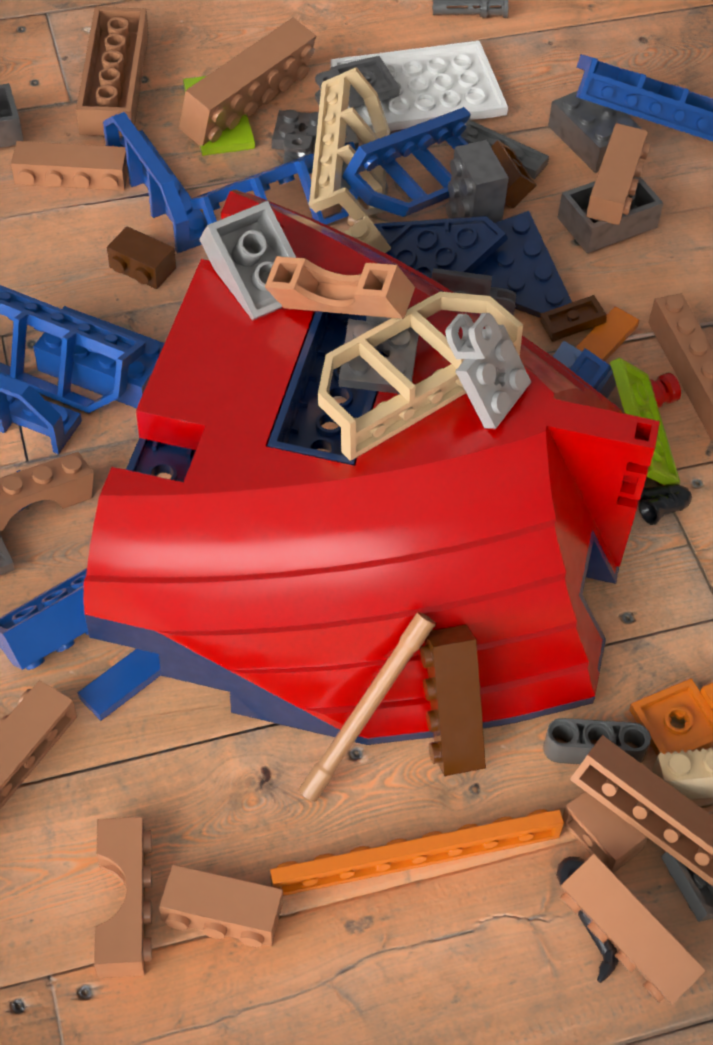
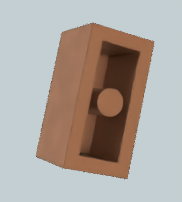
[562,791,647,873]

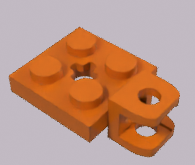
[629,678,713,757]

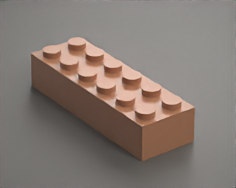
[76,6,149,137]
[179,18,316,147]

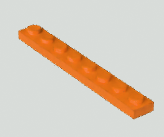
[270,809,564,896]

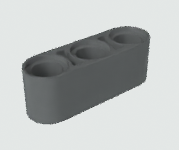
[543,718,651,764]

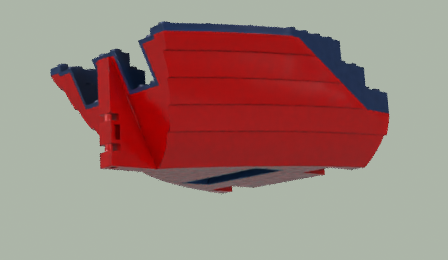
[83,190,660,745]

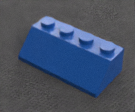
[0,568,89,670]

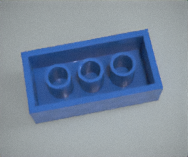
[33,306,165,409]

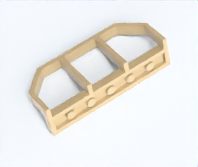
[309,67,390,220]
[318,292,523,461]

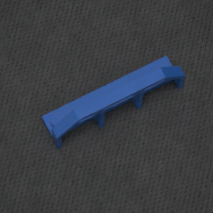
[576,54,713,142]
[342,107,471,217]
[103,112,208,253]
[190,141,359,225]
[0,285,146,413]
[0,374,82,454]

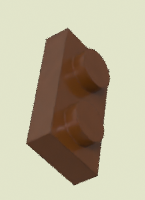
[540,295,607,342]

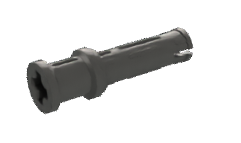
[433,0,509,18]

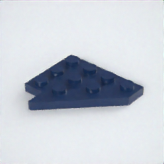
[471,211,572,318]
[374,216,508,279]

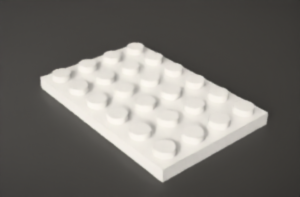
[330,41,508,133]

